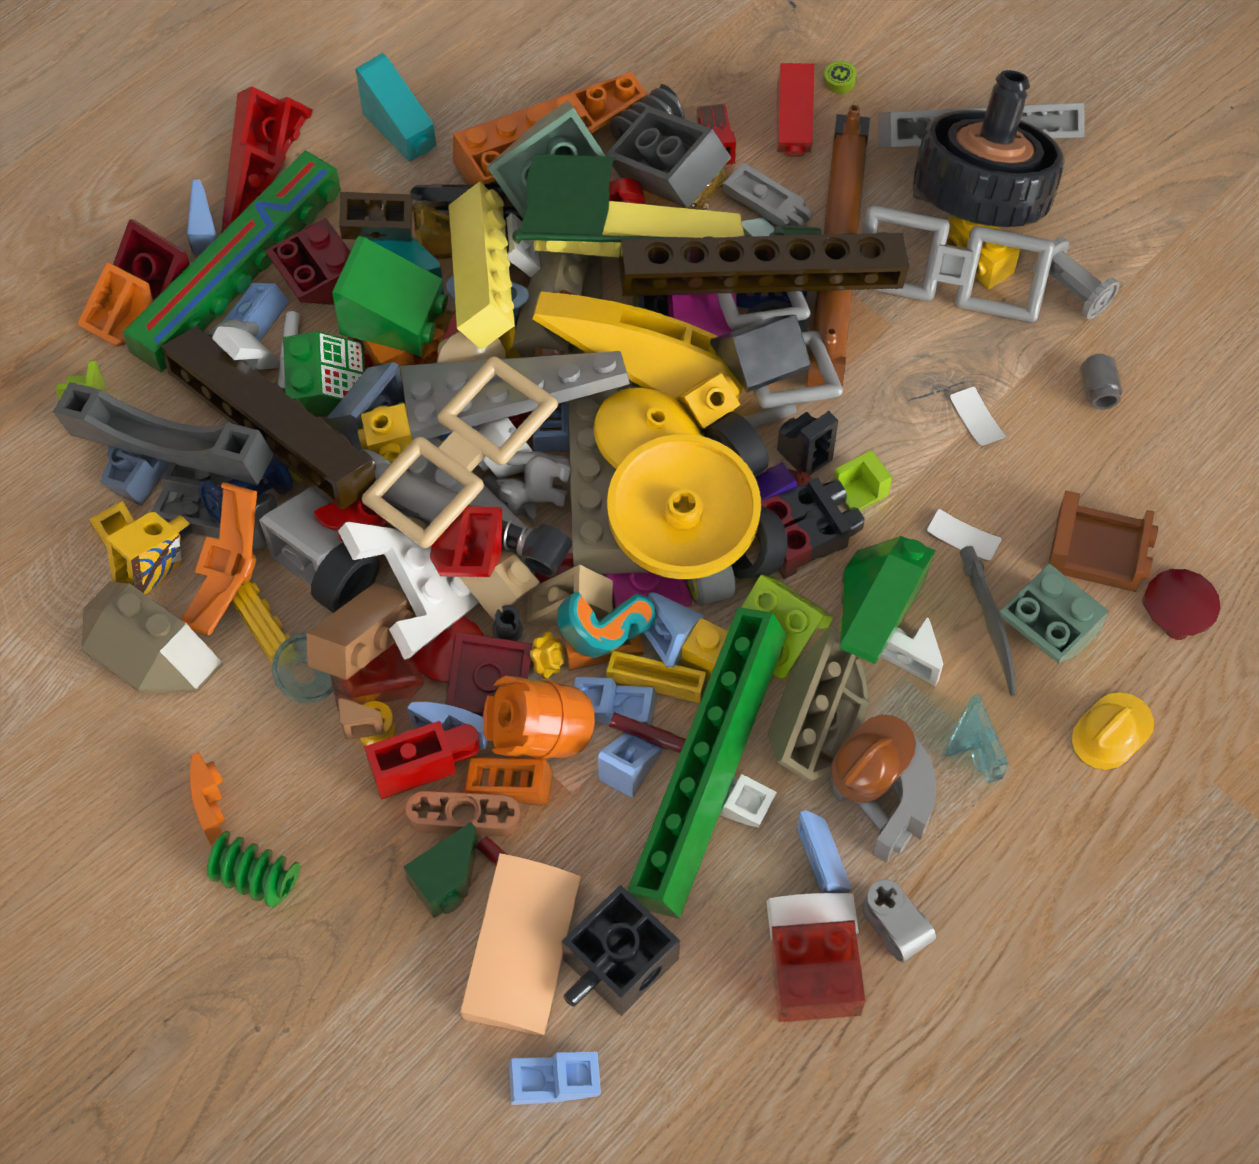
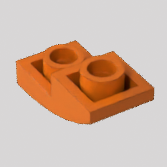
[190,752,226,845]

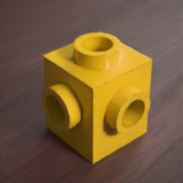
[358,403,413,462]

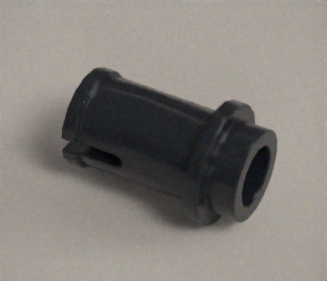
[493,605,523,641]

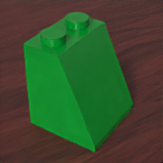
[332,236,448,356]

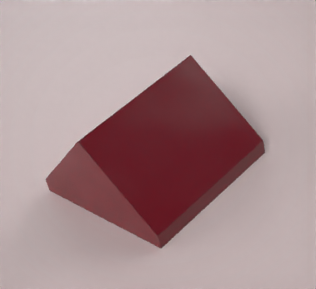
[113,219,190,301]

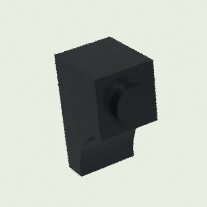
[777,411,838,479]

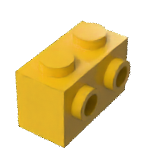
[946,216,1020,290]

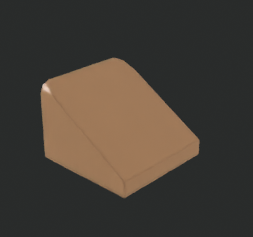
[338,698,385,740]

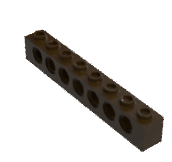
[618,232,910,296]

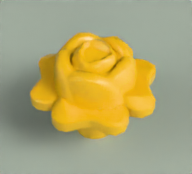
[530,632,566,679]

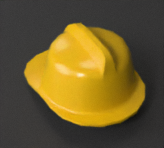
[1072,692,1154,770]

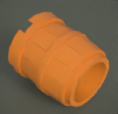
[483,676,595,759]

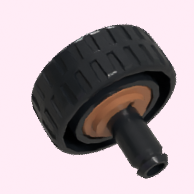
[914,70,1065,227]

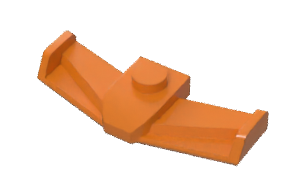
[181,482,257,636]

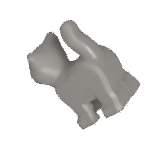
[496,451,571,510]

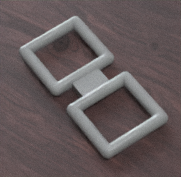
[862,205,1055,323]
[716,291,843,408]

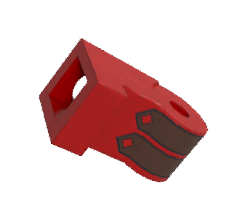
[697,104,736,165]

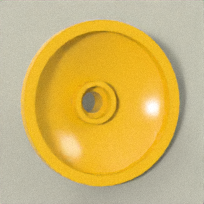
[593,388,701,469]

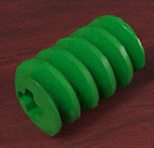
[207,831,301,908]

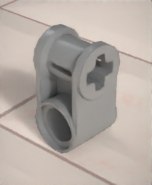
[863,879,936,963]

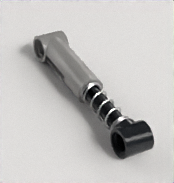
[361,449,572,577]

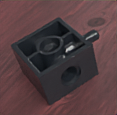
[561,885,680,1016]

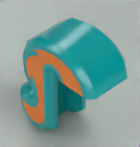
[557,591,656,658]

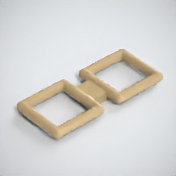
[362,357,558,548]

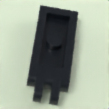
[410,184,504,208]

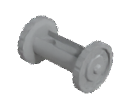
[1032,237,1120,319]

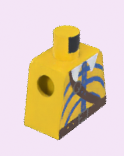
[106,512,192,595]

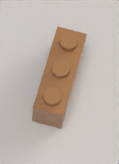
[306,583,415,680]

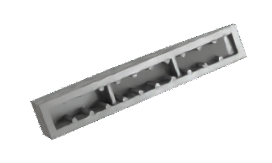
[878,103,1085,147]

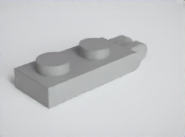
[722,162,813,226]

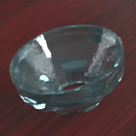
[272,633,342,703]

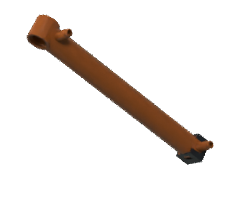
[806,105,870,387]

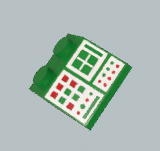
[283,331,366,417]

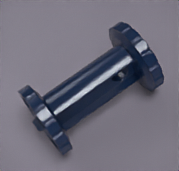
[199,457,293,525]

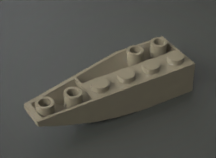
[512,251,602,357]

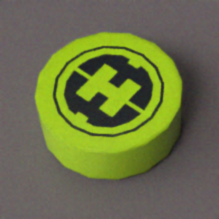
[824,61,857,94]

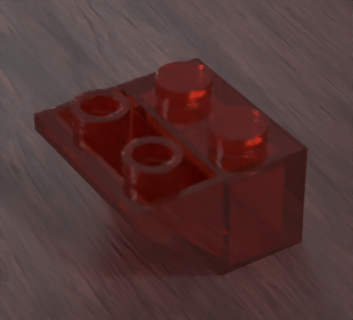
[771,920,866,1022]

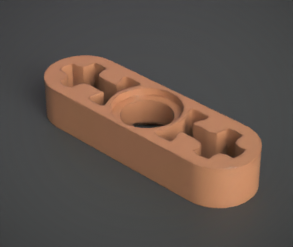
[405,791,522,836]

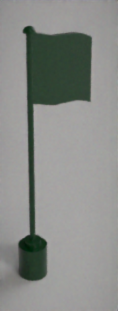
[512,154,823,244]

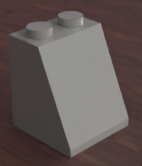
[259,487,343,586]

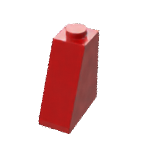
[777,63,814,157]

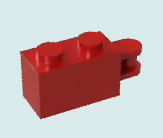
[364,721,480,800]

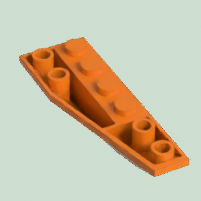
[453,72,648,185]

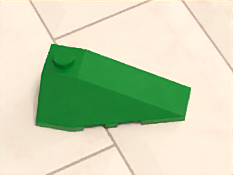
[839,536,936,664]

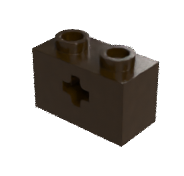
[339,192,413,242]

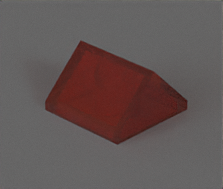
[330,642,424,711]

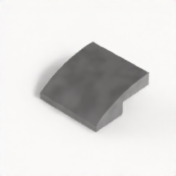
[151,462,232,539]

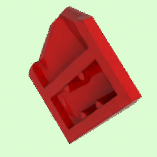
[429,506,502,577]

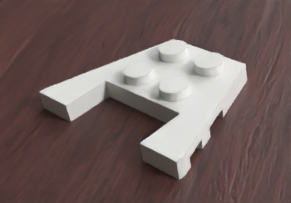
[338,522,479,659]

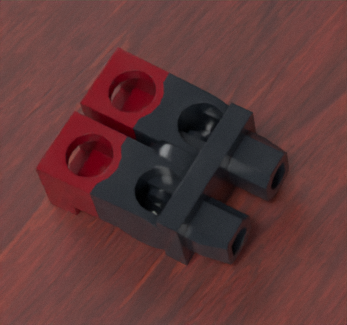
[755,477,865,579]

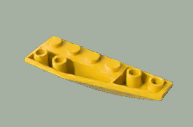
[532,291,743,412]

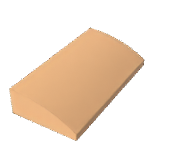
[460,853,581,1037]

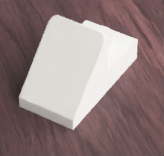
[880,618,943,686]

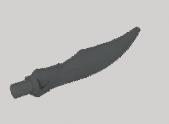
[960,546,1016,696]

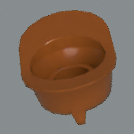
[831,715,916,803]

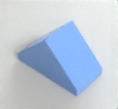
[644,592,704,667]
[598,733,663,798]

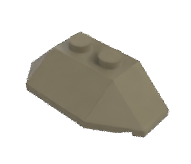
[82,581,223,693]
[767,626,869,782]

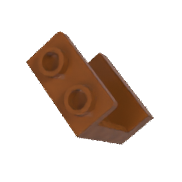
[1048,490,1158,592]

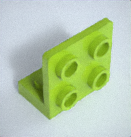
[727,575,835,679]

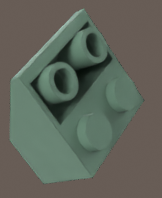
[999,564,1109,664]

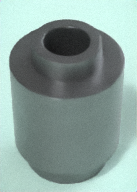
[1080,354,1122,410]

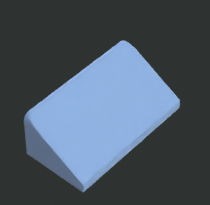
[223,283,289,341]
[797,810,851,893]

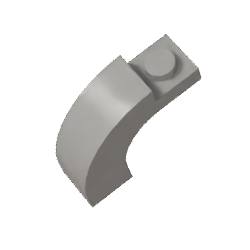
[873,736,936,863]

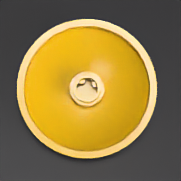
[607,434,761,579]

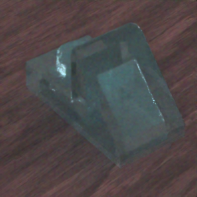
[945,694,1009,783]

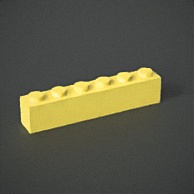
[449,181,515,350]
[533,201,744,258]

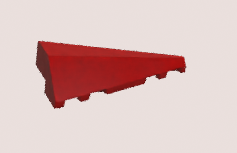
[221,86,313,233]

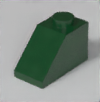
[403,822,478,918]

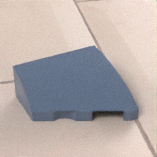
[101,446,170,506]

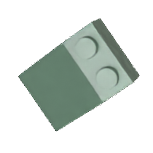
[487,100,606,219]

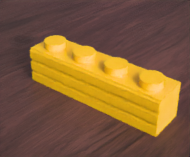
[231,581,295,667]
[606,651,706,704]

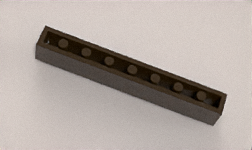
[161,326,376,510]

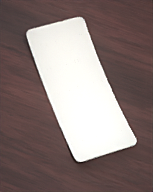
[950,387,1006,446]
[927,509,1002,561]

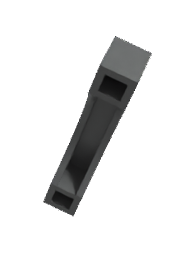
[53,382,274,485]

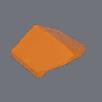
[77,262,153,346]

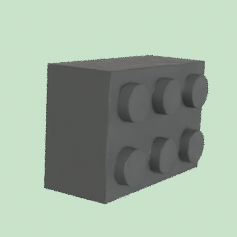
[605,106,731,208]

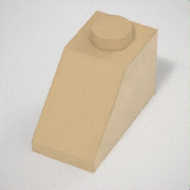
[459,550,540,620]
[527,565,613,626]

